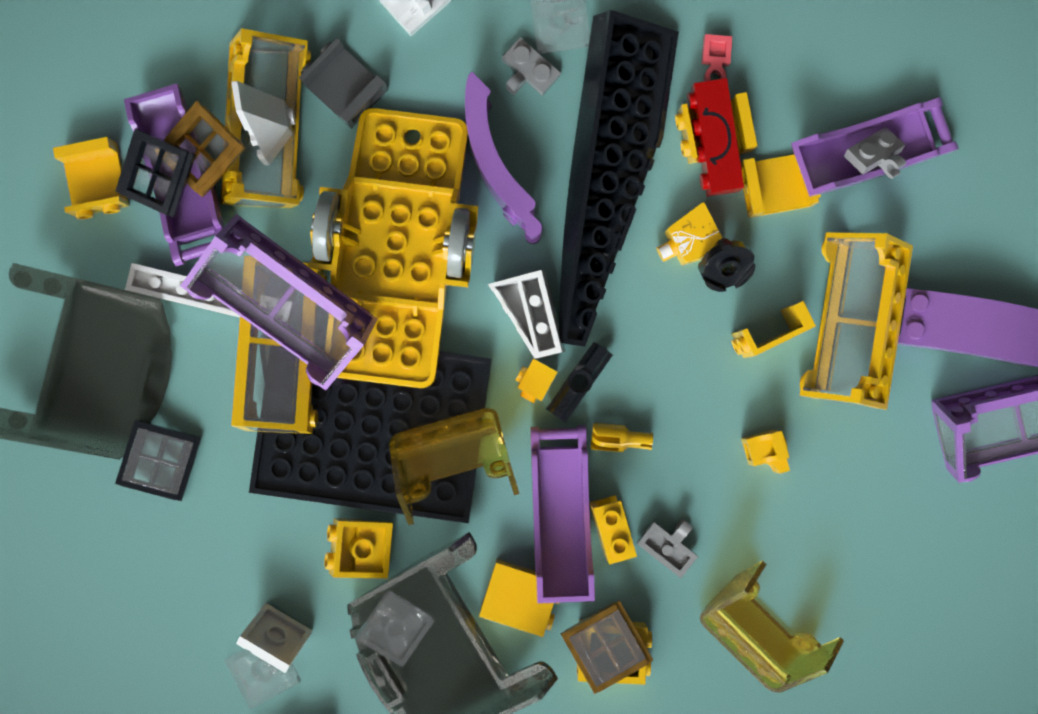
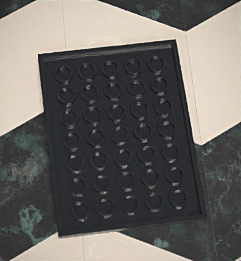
[249,331,492,524]

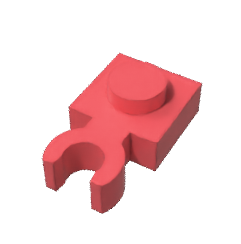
[701,34,732,81]

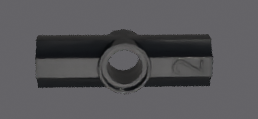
[546,341,613,423]

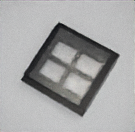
[115,128,196,217]
[115,420,201,501]

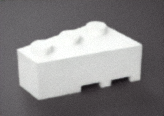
[488,270,566,359]

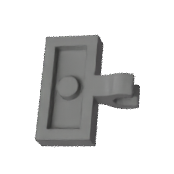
[502,38,561,96]
[844,127,906,179]
[637,518,698,578]

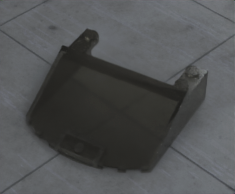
[0,262,172,460]
[347,532,558,714]

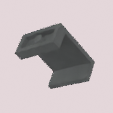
[299,38,388,129]

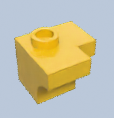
[741,430,790,474]

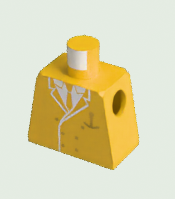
[656,202,722,265]

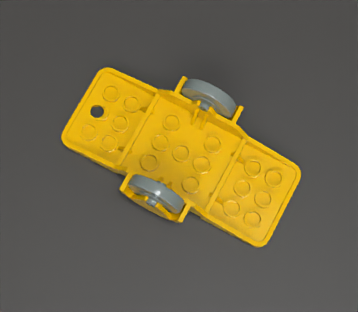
[308,108,478,388]

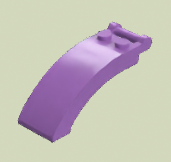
[465,72,542,244]
[124,84,224,266]
[791,97,959,197]
[898,288,1038,367]
[530,425,595,603]

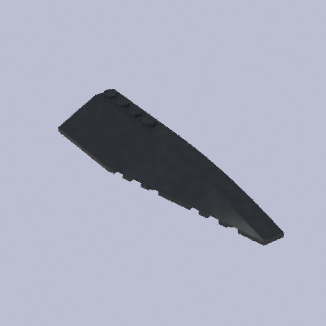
[559,10,679,347]

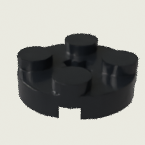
[698,238,756,292]

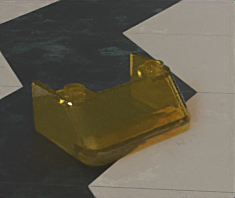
[389,408,520,525]
[700,560,844,693]

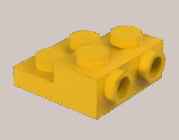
[324,518,393,579]

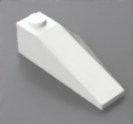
[231,81,296,165]

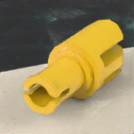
[590,423,653,452]

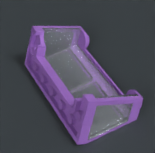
[180,214,378,390]
[932,376,1038,483]

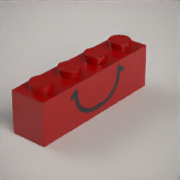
[687,78,744,197]

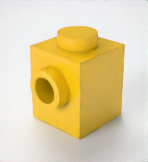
[515,359,558,403]

